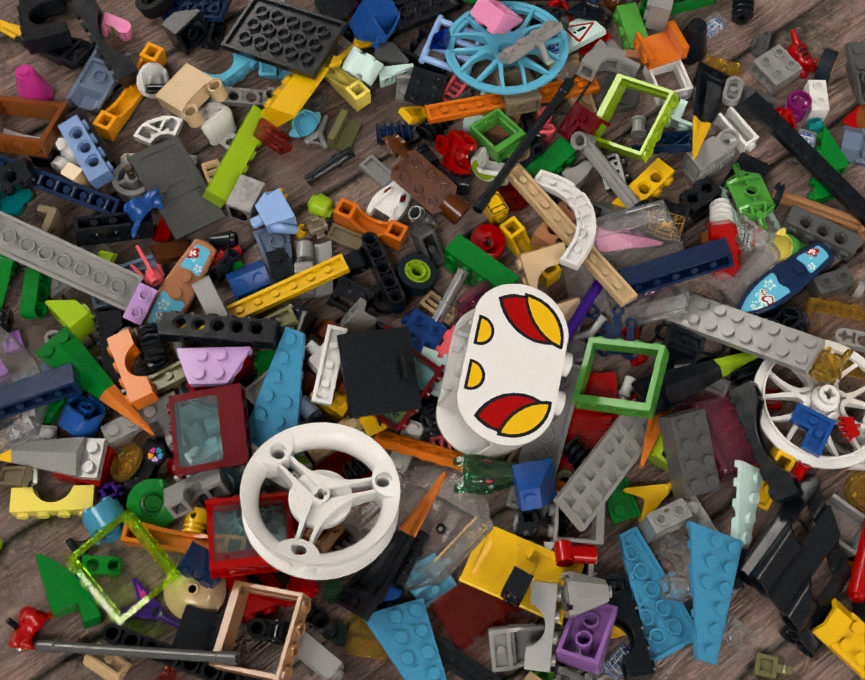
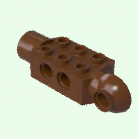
[381,133,471,225]

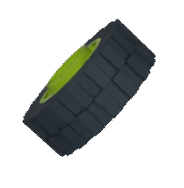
[395,253,438,297]

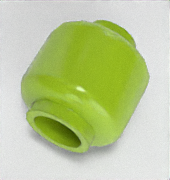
[307,193,334,219]

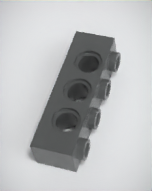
[780,204,862,262]

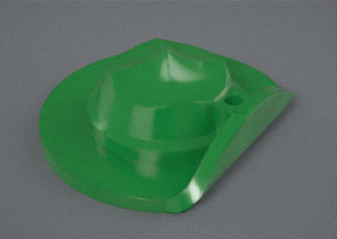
[127,478,175,527]

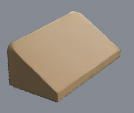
[83,641,132,680]

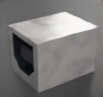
[226,174,267,225]

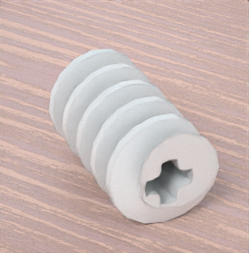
[709,198,734,224]

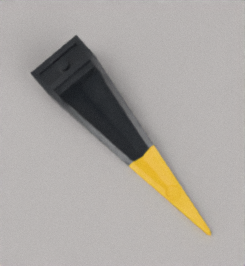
[0,20,95,71]
[692,61,731,160]

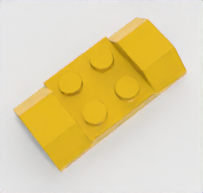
[811,598,865,680]

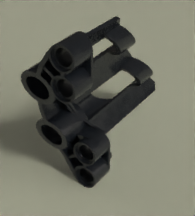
[736,473,851,658]

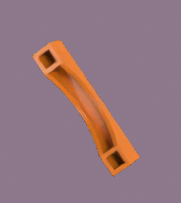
[120,520,251,554]

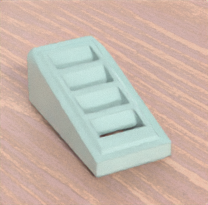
[378,63,414,88]

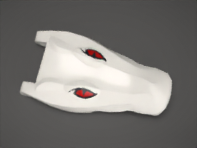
[366,181,413,222]

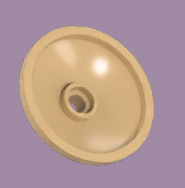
[164,564,227,619]

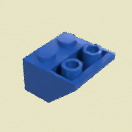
[225,260,272,301]

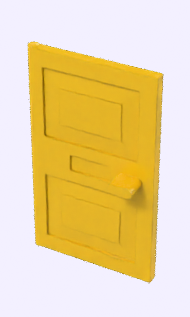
[458,522,584,625]

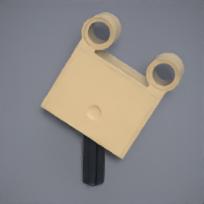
[146,63,228,128]

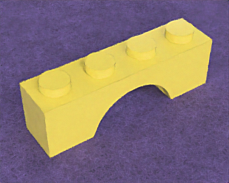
[9,485,99,520]

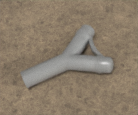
[303,115,329,149]
[572,315,607,347]

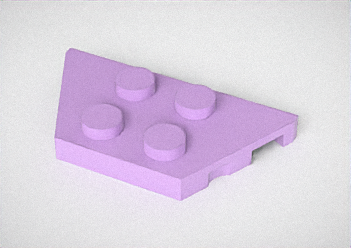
[176,346,253,387]

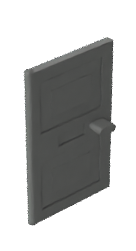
[127,135,226,241]

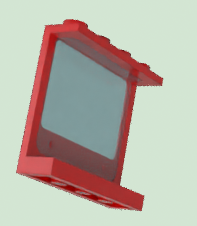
[205,491,297,579]

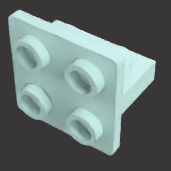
[659,99,693,131]

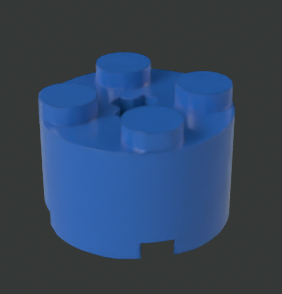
[58,393,106,437]

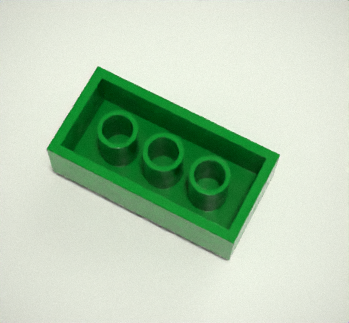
[444,234,520,296]

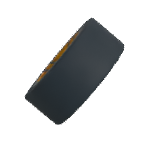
[814,48,839,84]

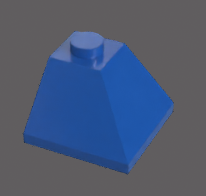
[511,457,557,511]

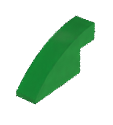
[35,554,102,629]

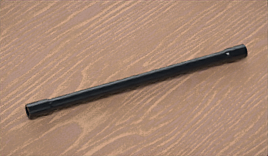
[472,78,575,214]

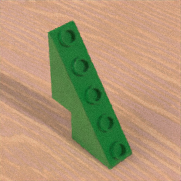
[806,126,850,204]

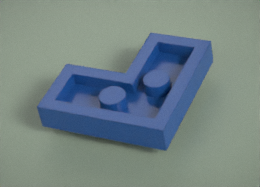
[788,402,836,458]

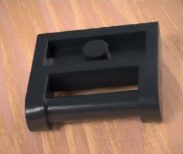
[327,275,376,314]

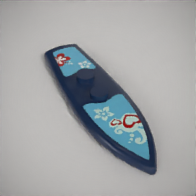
[736,241,834,316]

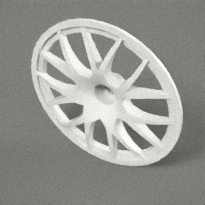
[754,340,865,469]

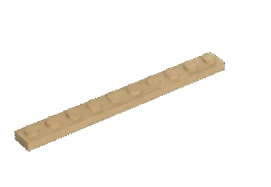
[507,162,638,307]

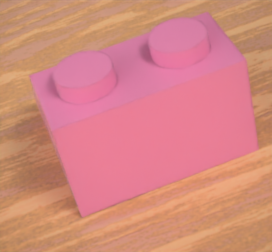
[470,0,523,35]

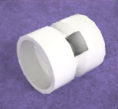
[51,144,81,179]

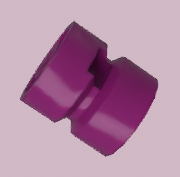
[783,90,812,123]

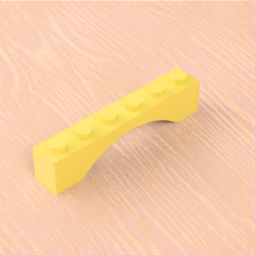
[323,56,371,112]

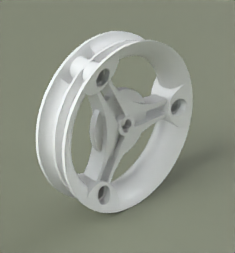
[240,422,400,580]

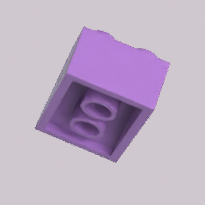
[556,603,618,675]

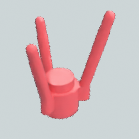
[130,244,165,287]

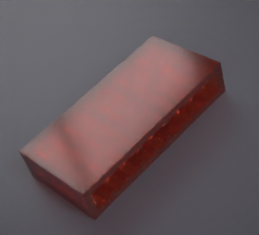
[429,582,523,650]

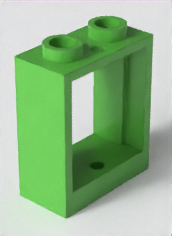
[470,108,526,164]

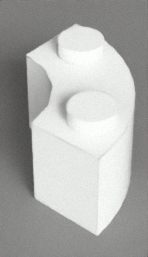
[133,116,184,147]

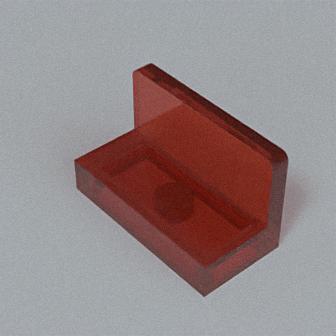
[253,118,293,155]

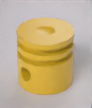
[182,507,207,534]

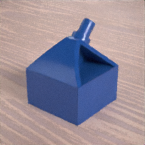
[348,0,400,49]

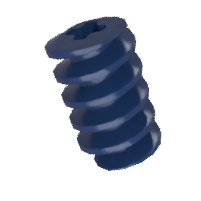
[376,121,413,146]

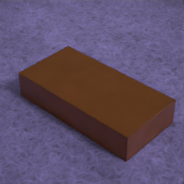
[151,239,190,264]

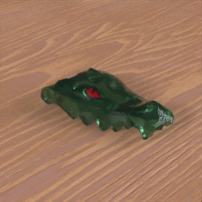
[453,454,522,495]

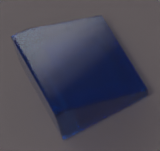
[429,28,451,50]

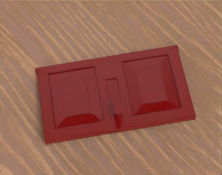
[559,372,619,473]

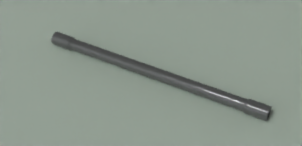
[35,639,240,665]

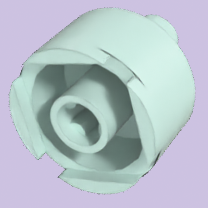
[341,46,384,86]

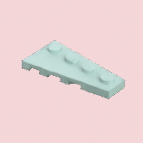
[731,460,763,550]

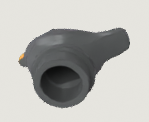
[407,205,438,228]

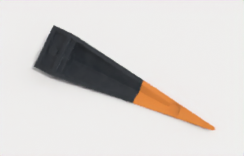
[639,323,706,469]
[335,471,447,622]

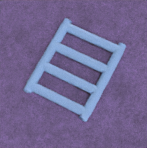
[418,15,482,75]

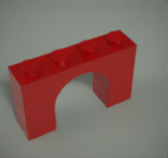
[225,553,320,623]

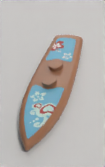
[140,239,217,352]

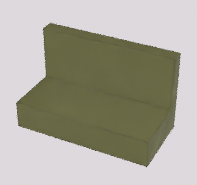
[327,109,362,152]

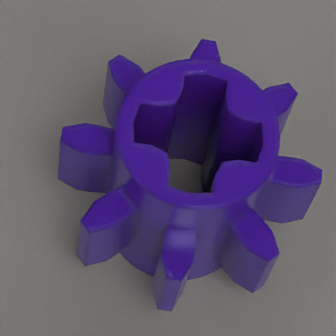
[98,480,125,501]

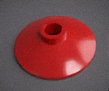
[470,224,506,259]

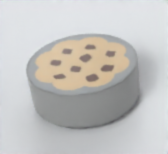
[850,280,865,299]

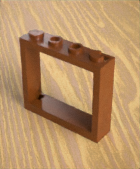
[0,95,69,158]

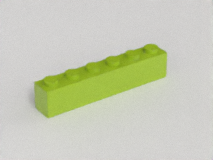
[202,105,272,208]

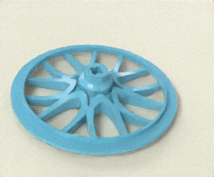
[444,1,569,95]

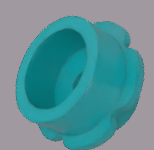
[806,118,825,132]

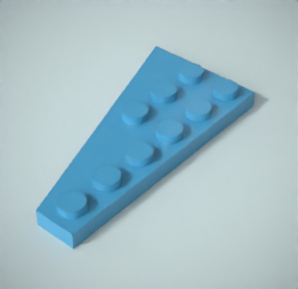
[249,327,306,461]
[686,521,743,665]
[617,526,694,663]
[363,598,447,680]

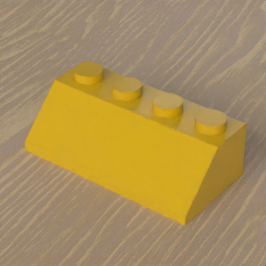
[261,66,329,128]

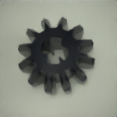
[419,402,442,437]

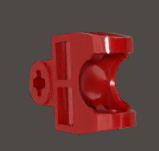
[435,130,477,174]

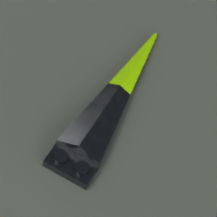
[631,352,758,417]

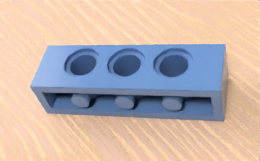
[58,114,115,190]

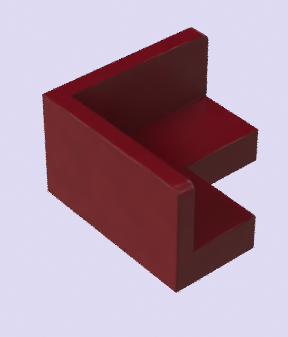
[556,101,611,142]

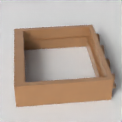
[209,580,311,680]

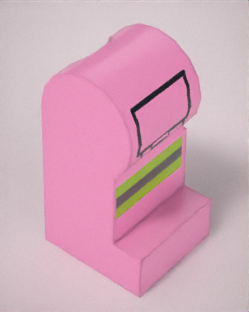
[102,12,134,41]

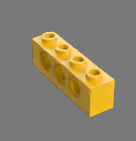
[612,158,675,226]

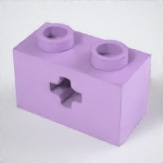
[123,282,158,326]

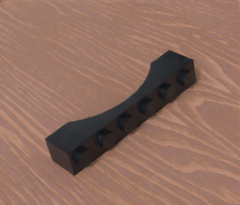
[72,0,139,89]
[729,380,804,504]

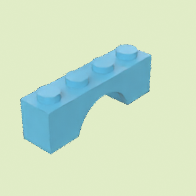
[204,53,259,103]

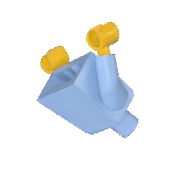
[249,188,307,238]

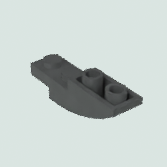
[845,42,865,105]

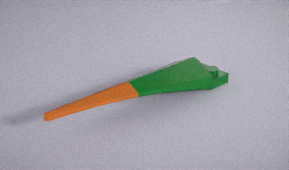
[35,326,155,436]

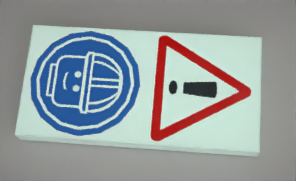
[536,18,606,65]

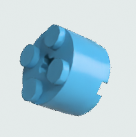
[82,496,132,545]

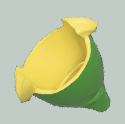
[771,228,808,265]

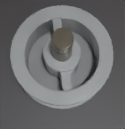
[112,161,147,202]

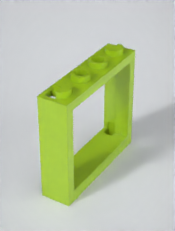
[587,73,679,163]

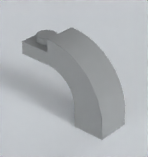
[576,47,641,82]

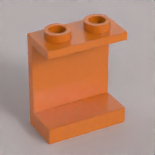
[633,20,690,70]

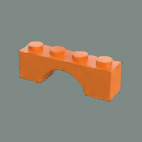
[333,197,409,252]
[107,328,160,411]

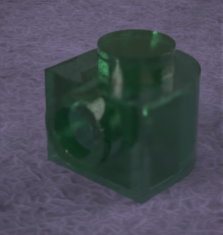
[322,579,344,604]

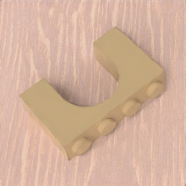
[515,242,580,322]

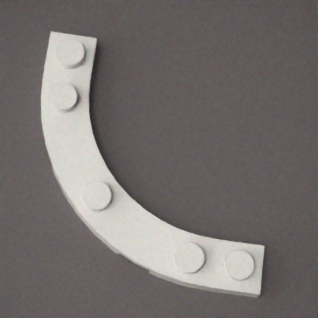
[534,169,596,271]

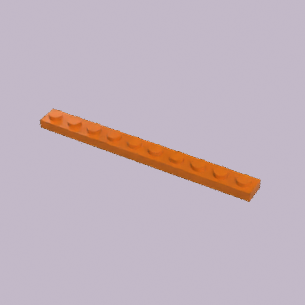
[424,77,600,124]
[374,430,567,494]

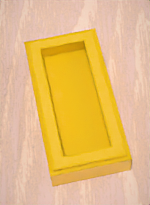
[398,106,427,124]

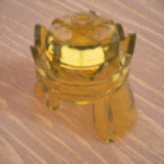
[808,347,853,384]

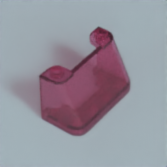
[689,395,761,484]

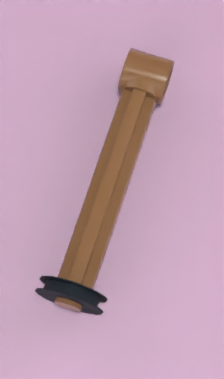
[771,182,865,240]

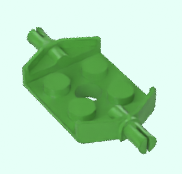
[724,163,775,231]

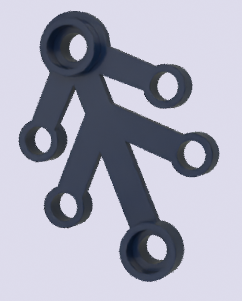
[585,303,639,360]

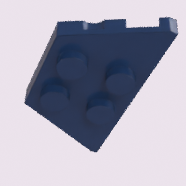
[631,131,693,154]

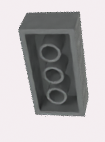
[657,408,721,498]

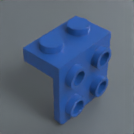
[401,308,446,353]

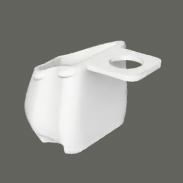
[199,101,237,149]

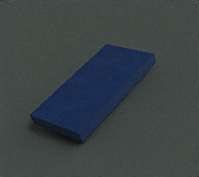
[161,0,232,22]

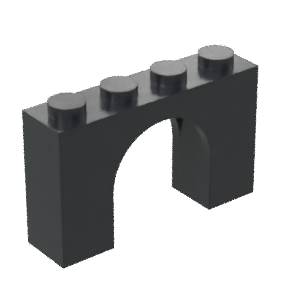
[17,0,73,55]

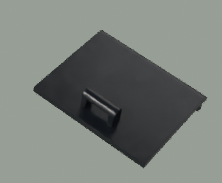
[337,326,422,419]

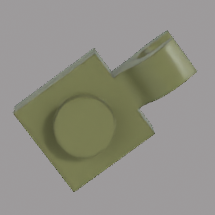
[753,652,793,680]

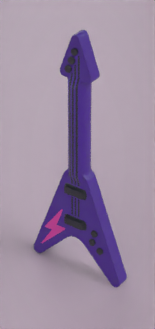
[114,578,180,628]

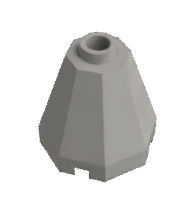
[559,571,612,618]

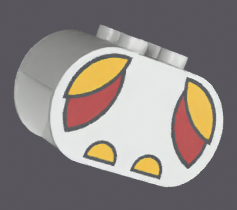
[436,284,573,459]

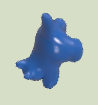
[123,187,164,238]

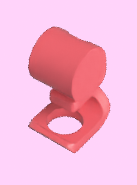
[536,106,556,142]

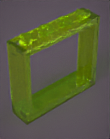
[65,509,182,626]

